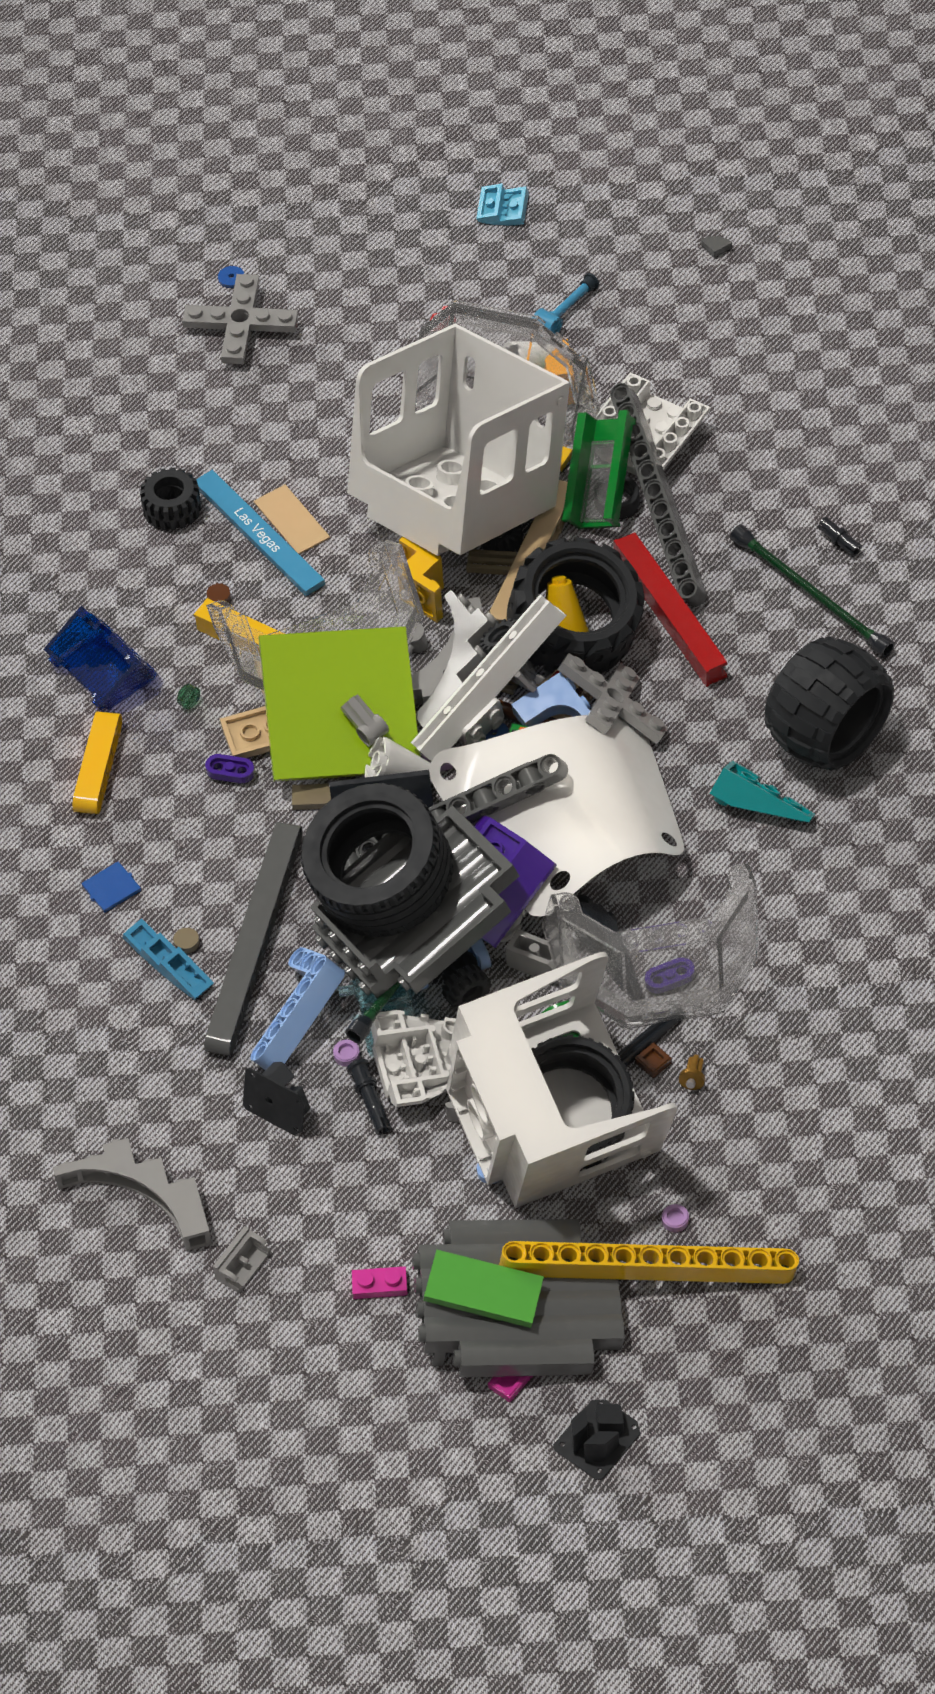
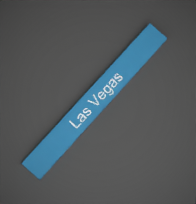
[196,470,325,596]

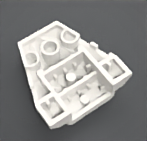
[371,1010,456,1107]

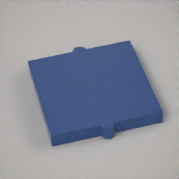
[81,861,141,913]

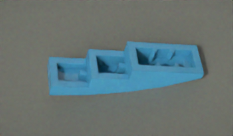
[122,918,214,1000]

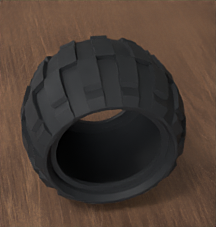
[765,636,894,771]

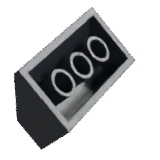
[329,770,433,808]

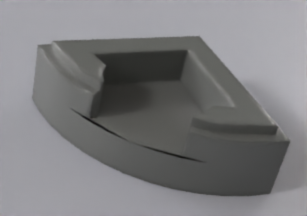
[701,236,732,258]

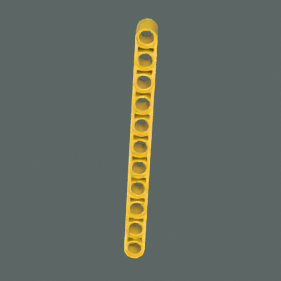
[499,1241,799,1284]

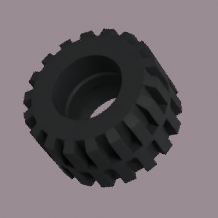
[140,467,202,531]

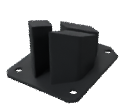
[243,1062,310,1135]
[553,1399,640,1480]

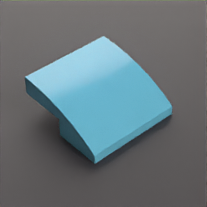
[476,183,529,226]

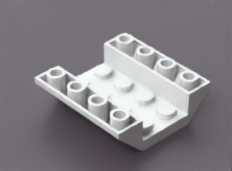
[594,372,710,476]

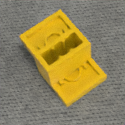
[398,537,444,623]

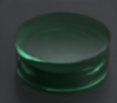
[177,684,200,709]

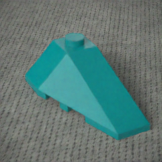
[709,760,815,822]

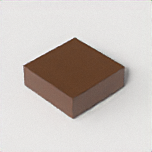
[635,1042,672,1078]

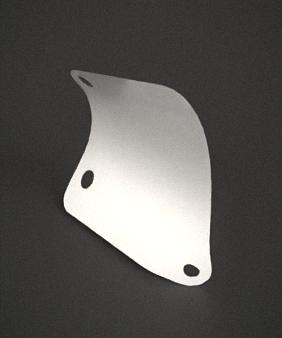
[429,715,684,917]

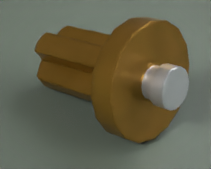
[678,1054,705,1090]

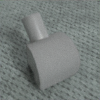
[406,623,428,657]

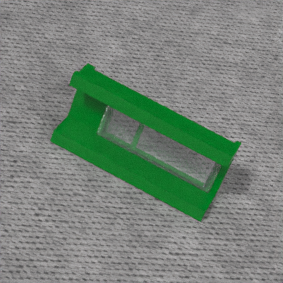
[562,410,636,529]

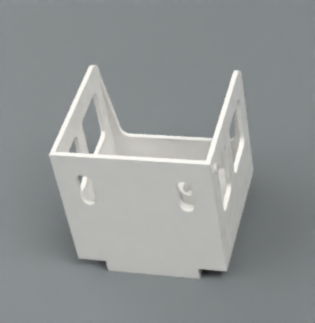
[347,324,570,556]
[446,952,678,1208]

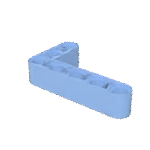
[251,947,345,1070]

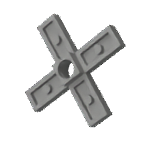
[182,274,298,364]
[557,653,668,744]

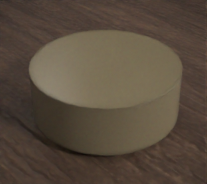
[173,928,200,954]

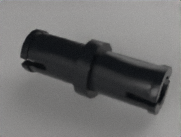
[817,517,862,557]

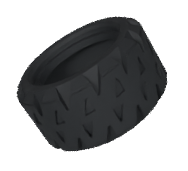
[506,537,645,674]

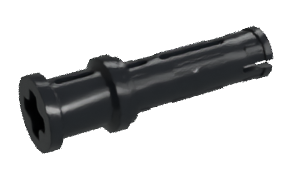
[346,1059,392,1135]

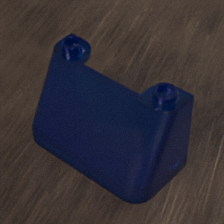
[43,606,158,711]

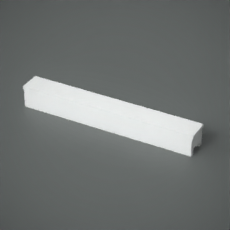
[411,594,567,762]

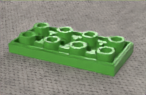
[423,1249,544,1328]

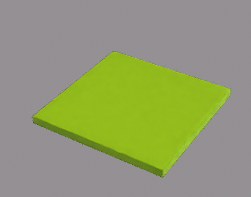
[258,626,420,782]

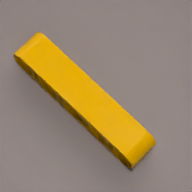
[72,711,122,814]

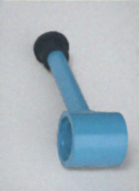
[531,273,600,339]

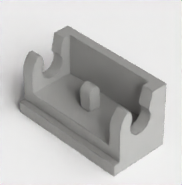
[213,1226,271,1293]

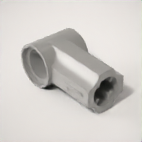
[341,694,389,746]

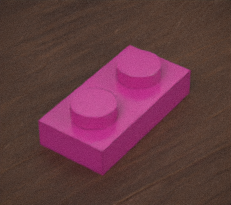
[352,1266,408,1299]

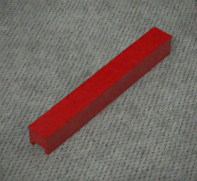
[613,532,727,687]

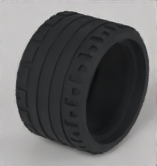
[531,1035,635,1171]

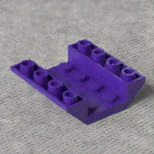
[474,815,557,948]

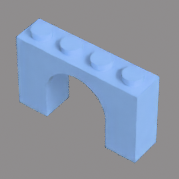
[511,672,591,727]

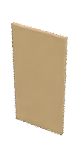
[253,485,330,554]

